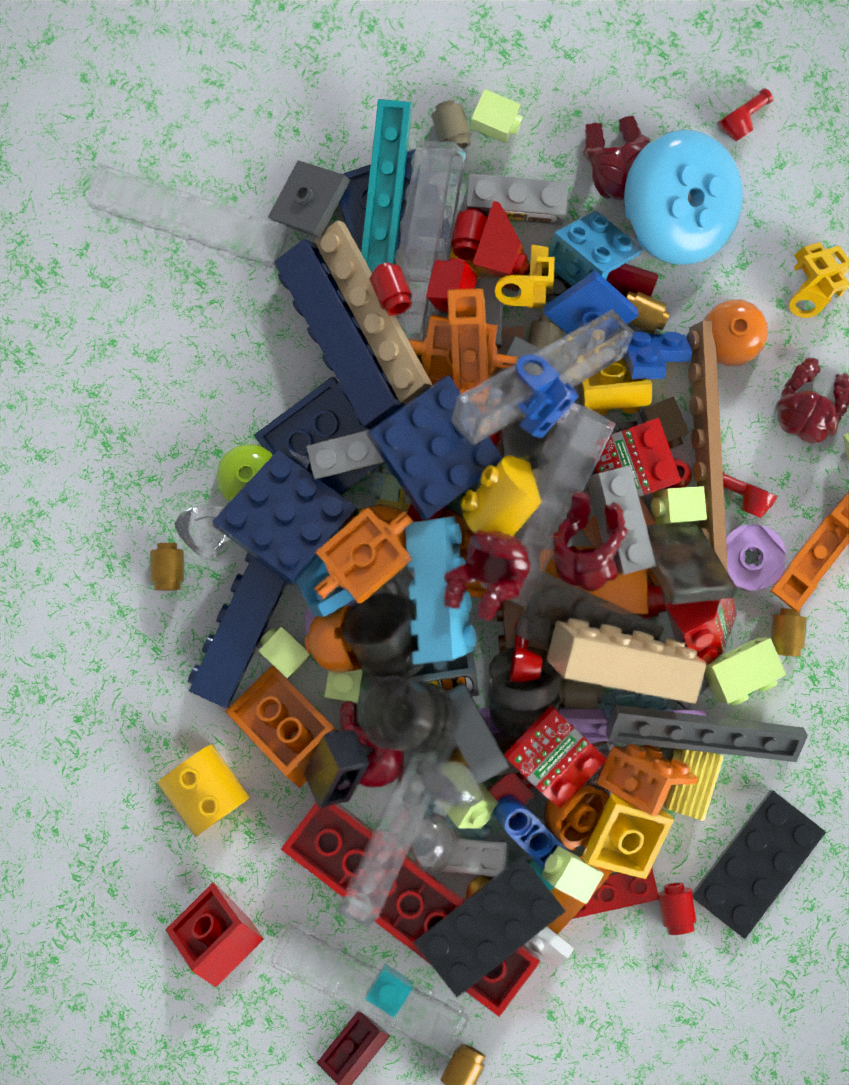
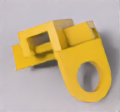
[789,242,849,318]
[495,245,555,309]

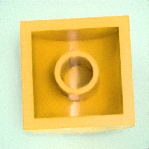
[576,352,652,417]
[461,455,542,536]
[157,743,251,838]
[583,793,674,879]

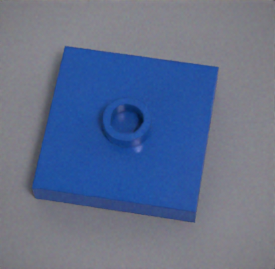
[544,271,639,351]

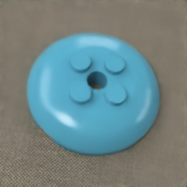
[624,130,743,265]

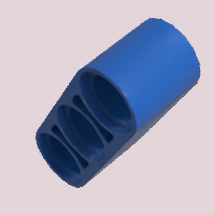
[493,795,570,869]

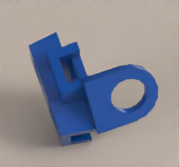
[516,355,579,438]

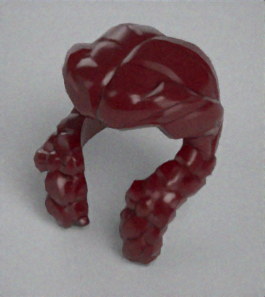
[583,115,651,200]
[775,357,849,444]
[553,491,628,592]
[443,529,531,621]
[339,701,404,788]

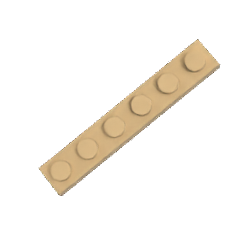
[314,220,432,404]

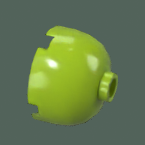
[216,444,273,502]

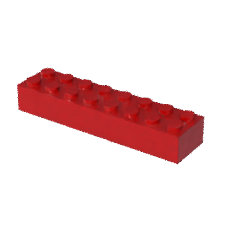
[280,803,541,1017]

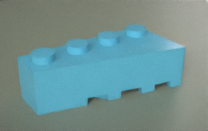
[405,516,477,665]

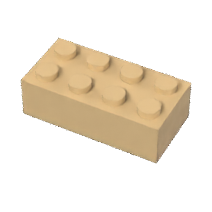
[547,618,707,704]

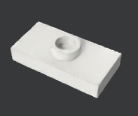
[439,837,509,876]
[524,927,574,967]

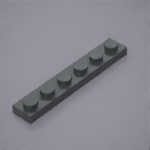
[605,705,808,762]

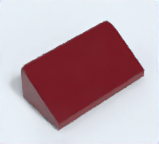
[606,264,659,298]
[316,1010,390,1085]

